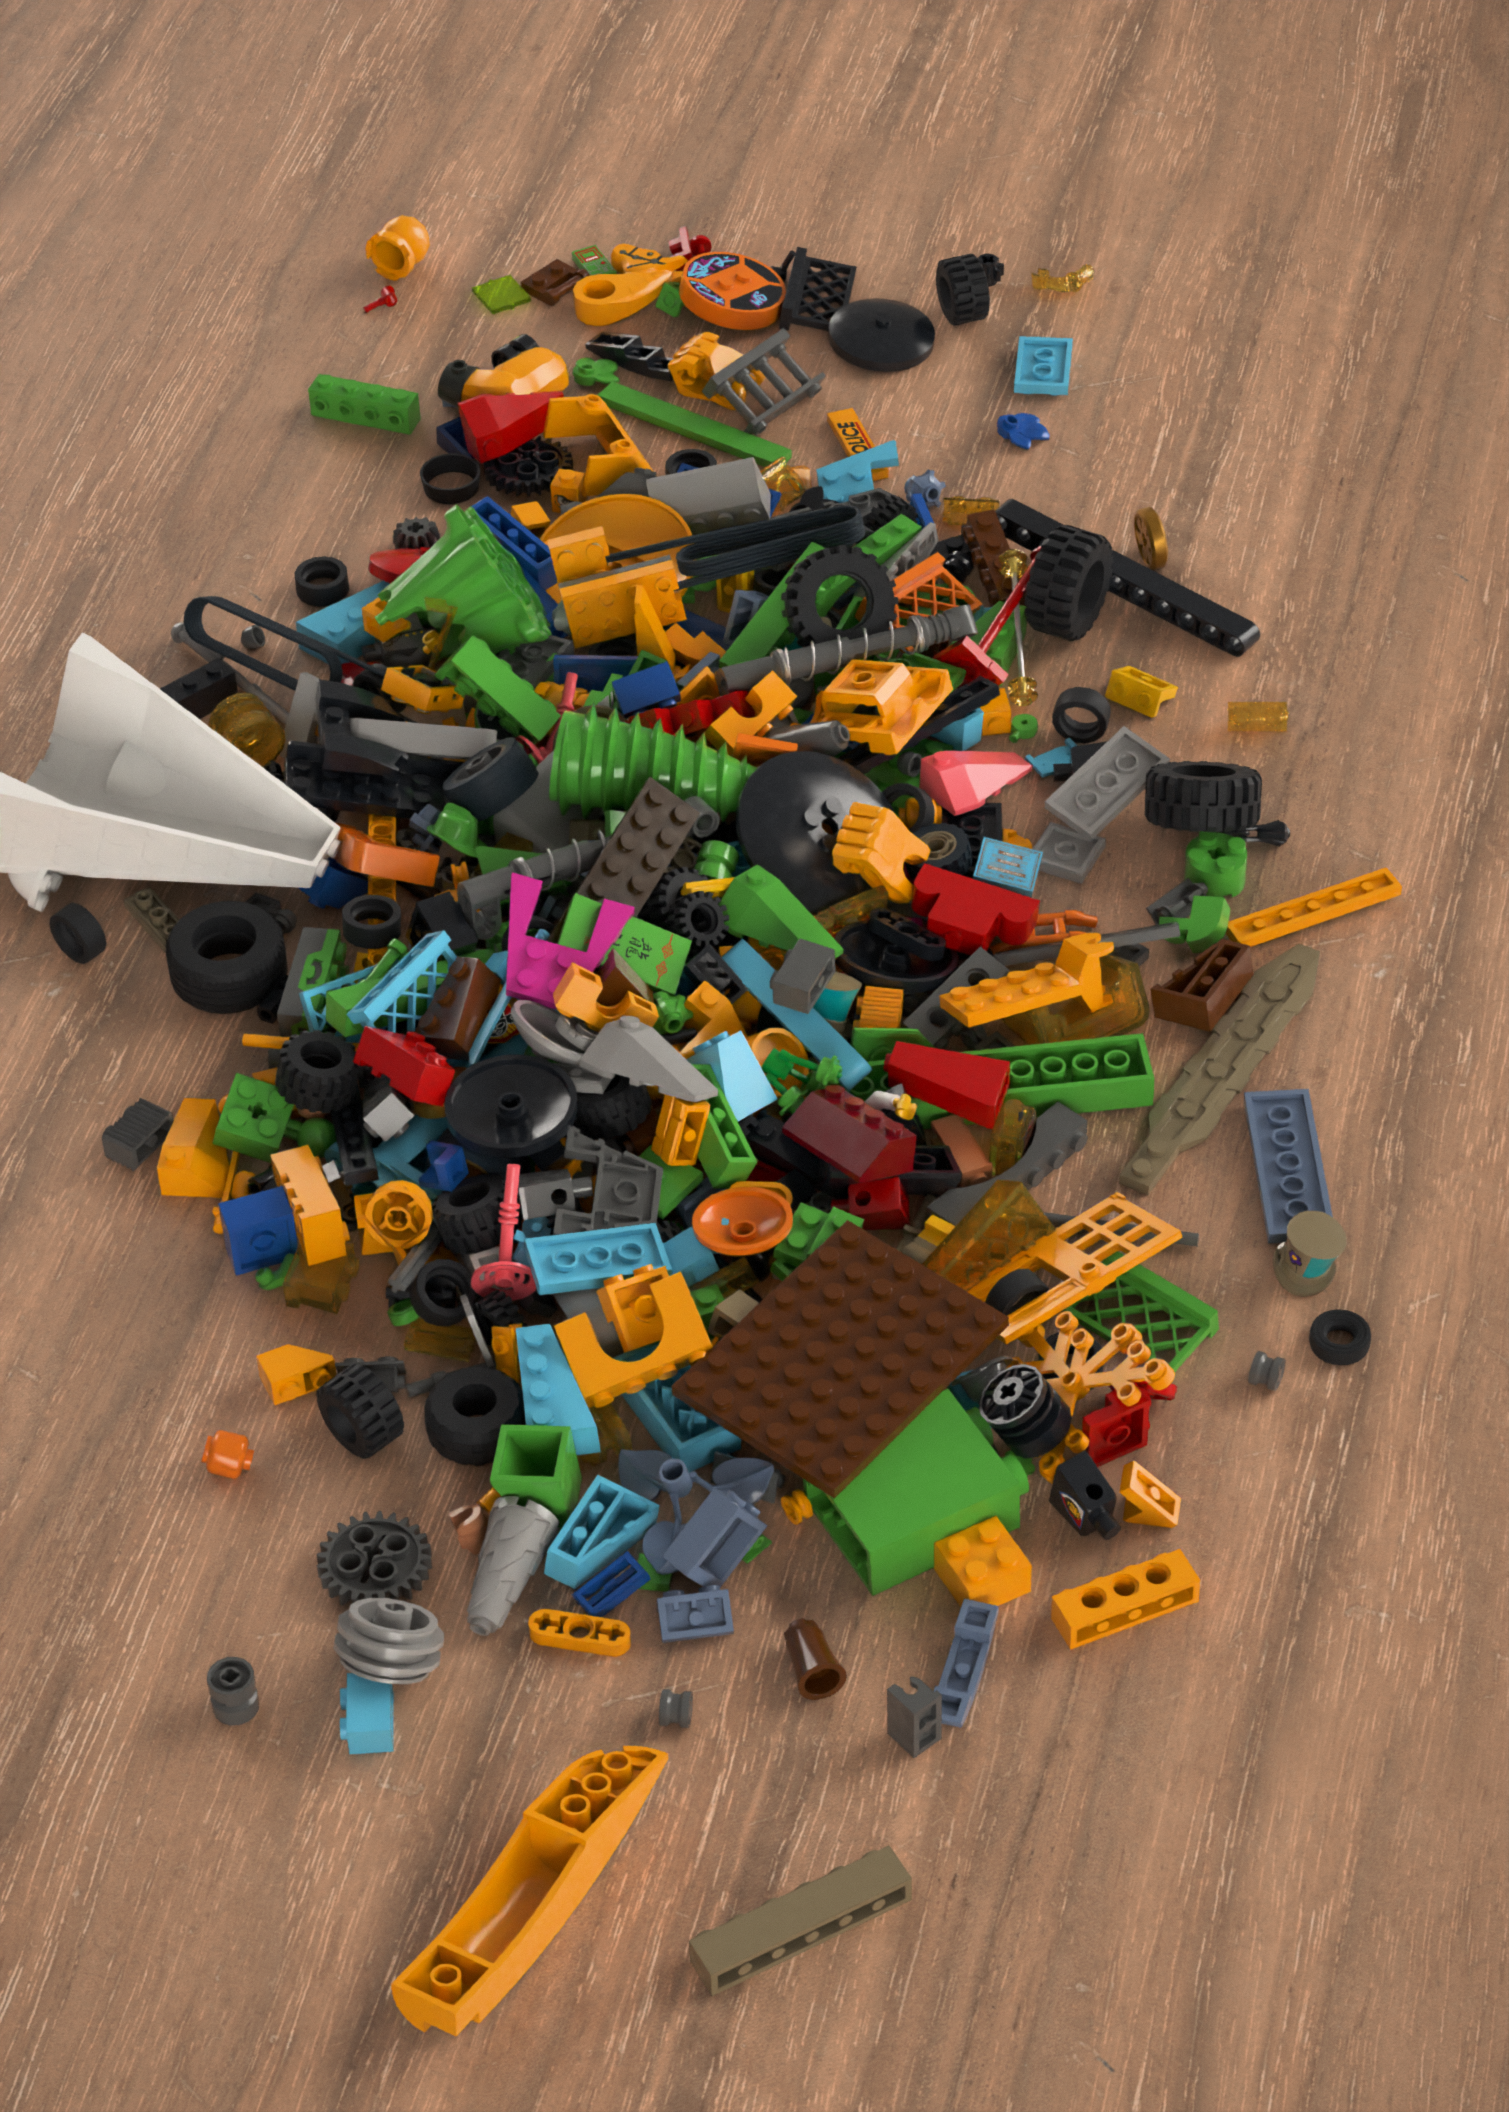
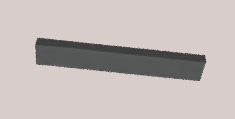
[993,922,1181,966]

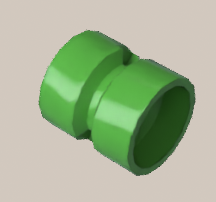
[694,840,740,898]

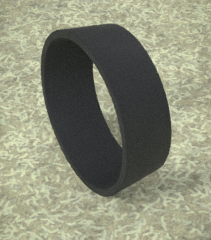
[420,453,480,504]

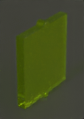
[472,275,531,314]

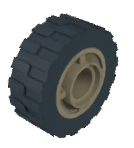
[905,823,973,880]

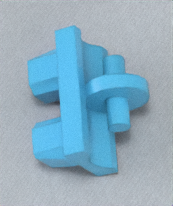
[512,1216,551,1267]

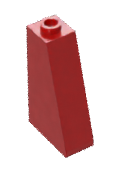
[884,1041,1010,1129]

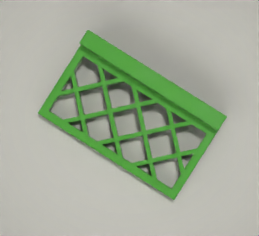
[1062,1251,1219,1372]

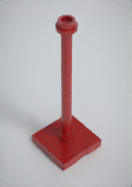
[933,546,1042,689]

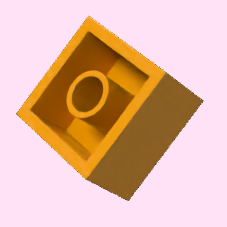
[934,1516,1032,1607]

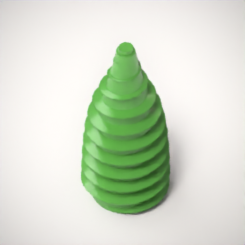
[549,702,757,822]

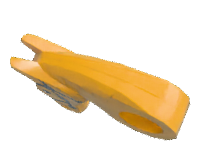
[573,244,687,326]

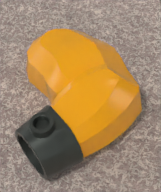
[438,347,569,408]

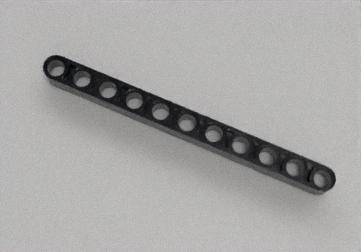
[995,499,1260,657]

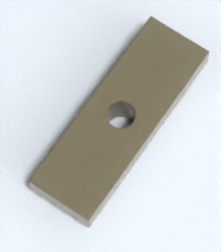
[124,887,179,953]

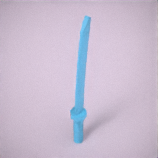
[469,929,550,1066]

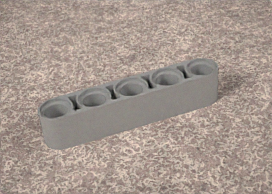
[350,718,497,760]

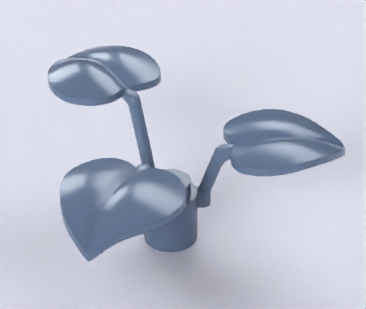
[619,1449,774,1575]

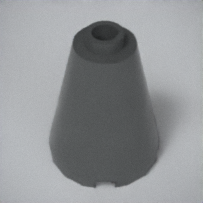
[765,720,850,757]

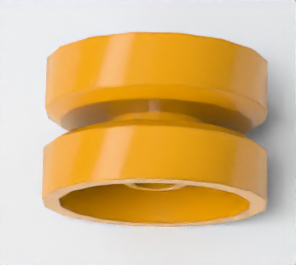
[745,1028,809,1101]

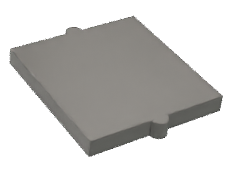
[460,1294,494,1368]

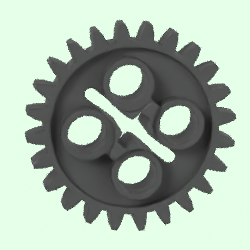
[317,1511,432,1606]

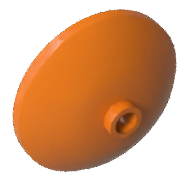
[692,1187,793,1256]

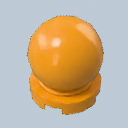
[365,215,430,281]

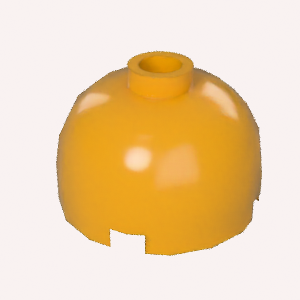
[365,1180,433,1249]

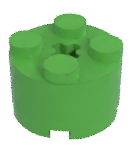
[1184,831,1247,897]

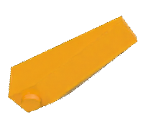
[634,585,681,676]
[157,1098,230,1198]

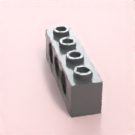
[901,947,1009,1050]

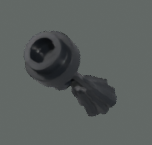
[1216,820,1290,847]

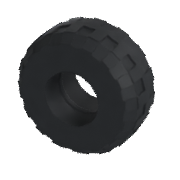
[424,1366,526,1466]

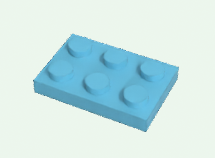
[1014,336,1073,396]

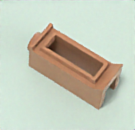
[931,1114,993,1188]

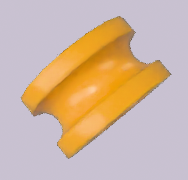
[450,861,469,889]
[781,1489,813,1525]

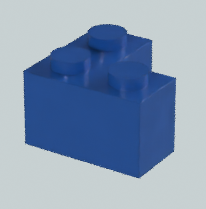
[612,661,681,718]

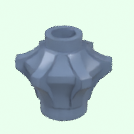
[904,469,946,508]

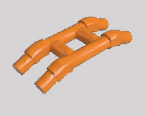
[990,910,1098,954]

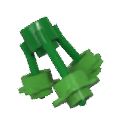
[761,1048,842,1116]

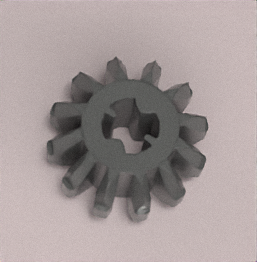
[392,517,440,549]

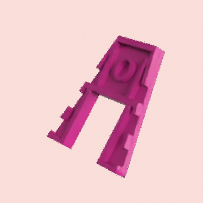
[506,872,635,1010]

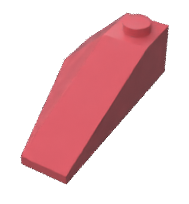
[919,751,1033,816]

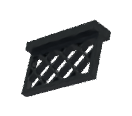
[779,247,857,331]

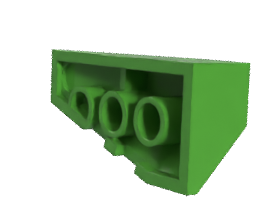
[718,864,843,958]

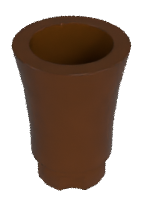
[784,1618,847,1700]

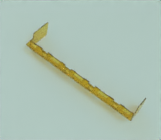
[407,597,458,707]

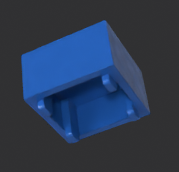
[218,1186,300,1276]

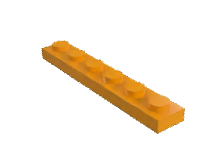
[1226,867,1402,947]

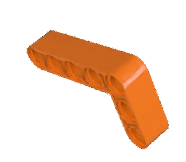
[333,822,440,887]

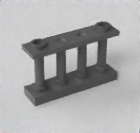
[702,328,826,436]

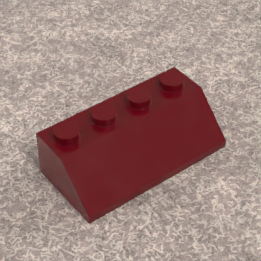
[782,1085,917,1183]

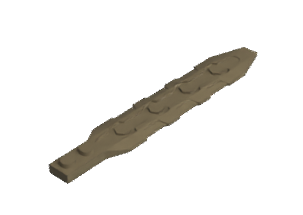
[1119,943,1320,1195]

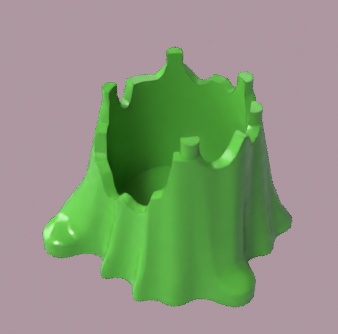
[375,504,552,664]

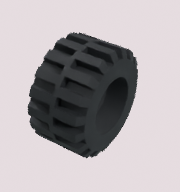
[936,254,990,326]
[638,867,721,934]
[275,1030,361,1113]
[573,1074,652,1140]
[432,1174,523,1254]
[316,1364,404,1459]

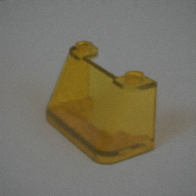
[1001,954,1150,1045]

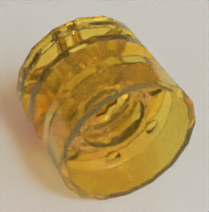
[208,693,286,768]

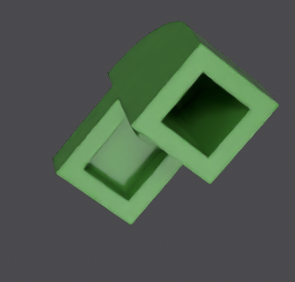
[1158,895,1230,953]

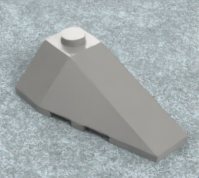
[853,522,938,598]
[579,1016,718,1102]

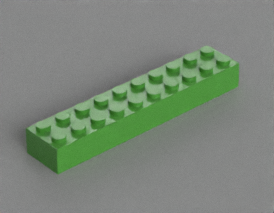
[832,1033,1155,1129]

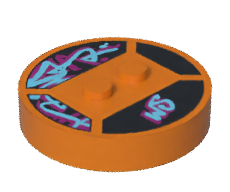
[679,252,786,330]

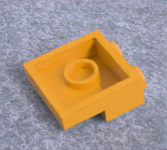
[596,1264,669,1353]

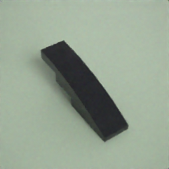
[585,332,674,382]

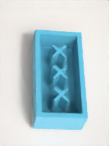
[613,1340,741,1473]

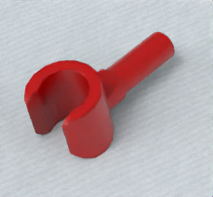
[363,286,397,313]

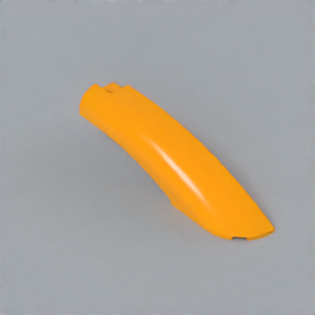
[391,1746,668,2036]

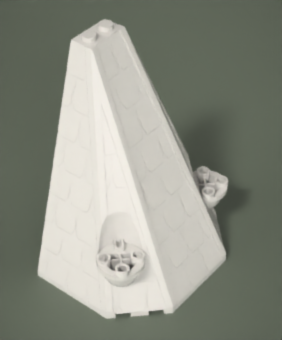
[0,633,341,912]

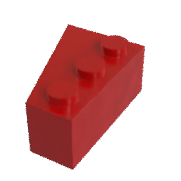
[353,1026,455,1107]

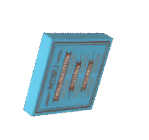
[973,837,1043,897]

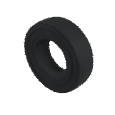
[1309,1309,1371,1365]

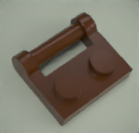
[521,259,590,306]

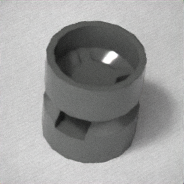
[207,1657,259,1726]

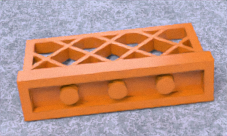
[854,552,982,653]

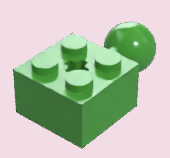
[212,1072,337,1163]

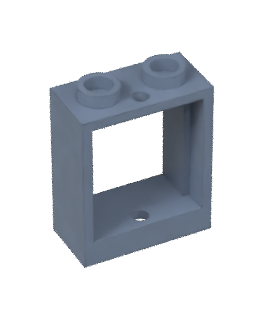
[662,1487,768,1588]

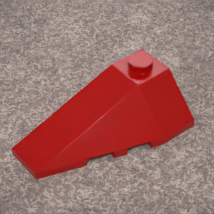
[457,391,564,463]

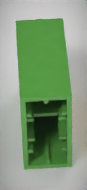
[803,1389,1029,1596]

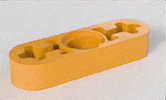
[528,1609,631,1657]

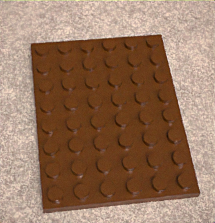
[671,1220,1009,1499]

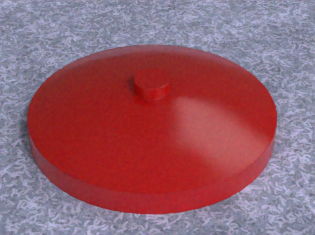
[368,547,430,583]

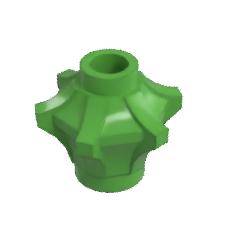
[653,991,693,1034]

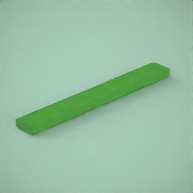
[598,381,792,470]

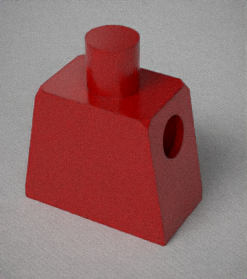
[831,1177,910,1230]

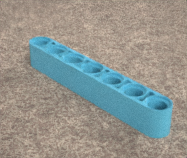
[722,938,873,1092]

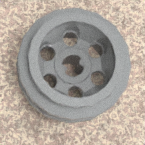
[333,1598,444,1684]

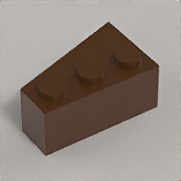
[1150,939,1254,1032]
[594,948,654,1006]
[414,956,501,1061]

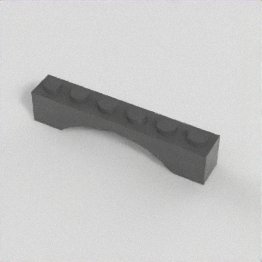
[927,1102,1088,1248]

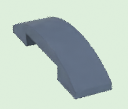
[934,1598,999,1728]

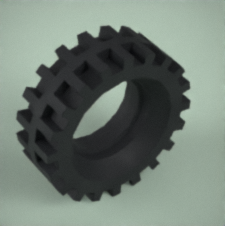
[781,545,899,647]

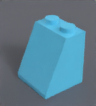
[686,1030,778,1121]

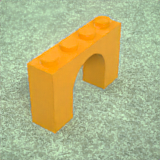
[554,1271,713,1408]

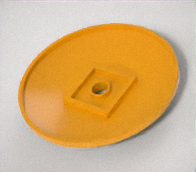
[540,494,694,604]

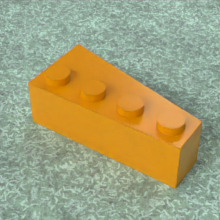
[270,1145,350,1266]

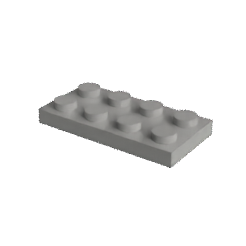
[1045,726,1170,841]

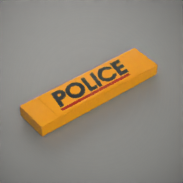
[827,408,889,481]

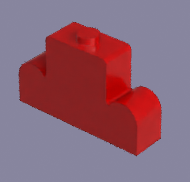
[911,863,1040,956]

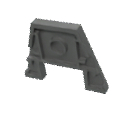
[553,1126,663,1235]

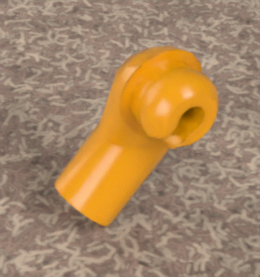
[231,1170,255,1199]

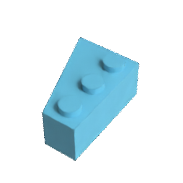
[544,1475,660,1589]

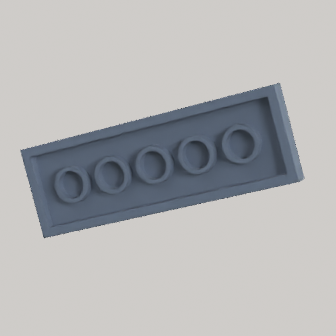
[1243,1089,1333,1243]

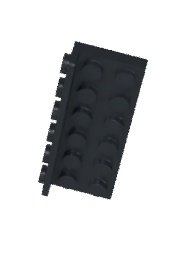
[284,740,464,819]

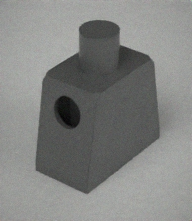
[517,1169,593,1220]

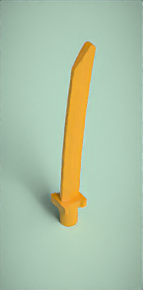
[212,1151,240,1234]

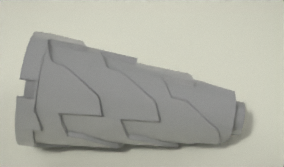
[467,1496,560,1636]

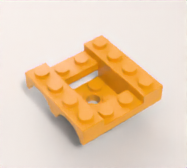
[790,659,953,755]

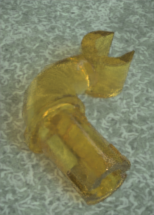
[1032,264,1095,293]

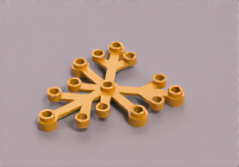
[1007,1311,1175,1484]

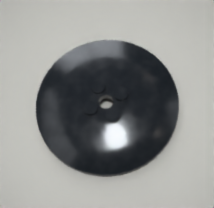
[736,751,905,921]

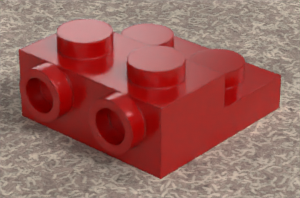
[1082,1382,1151,1467]

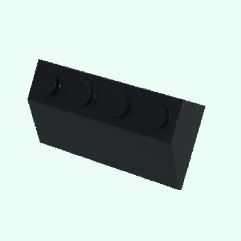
[160,658,239,719]
[816,1145,962,1198]

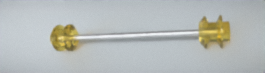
[999,549,1038,706]

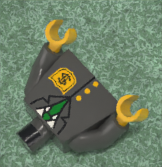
[361,613,442,668]

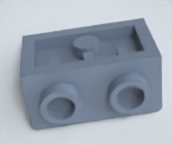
[656,1585,734,1643]

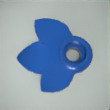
[997,413,1050,450]

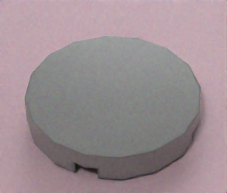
[555,1013,599,1052]

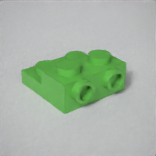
[773,1202,866,1267]

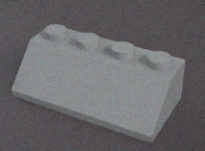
[646,457,771,535]

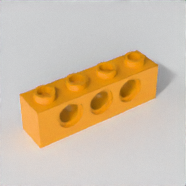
[1051,1549,1200,1650]

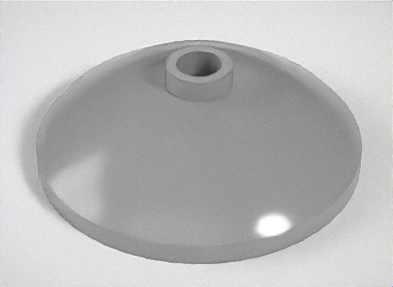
[511,1000,585,1064]

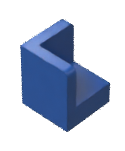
[418,1141,469,1192]

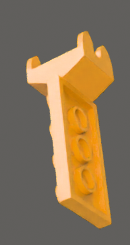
[939,933,1118,1028]

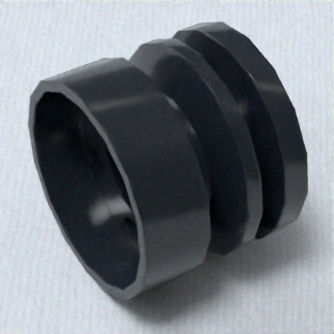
[979,1364,1072,1459]

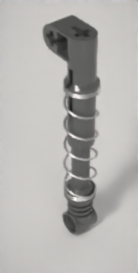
[714,604,978,696]
[457,796,720,940]

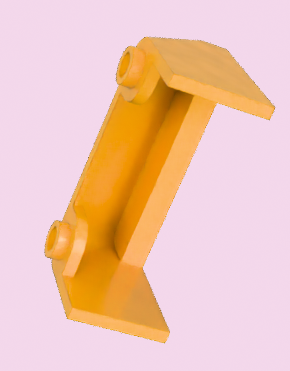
[543,394,657,496]

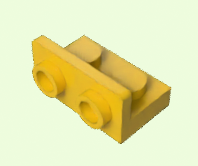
[1105,666,1178,718]

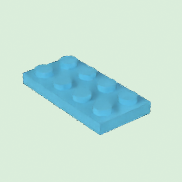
[524,1223,672,1295]

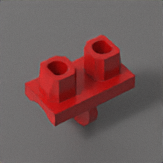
[668,226,712,271]

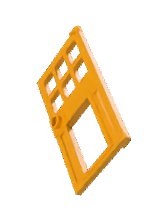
[960,1192,1183,1345]

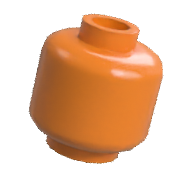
[201,1430,254,1479]

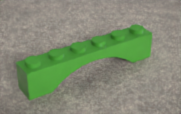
[816,514,922,617]

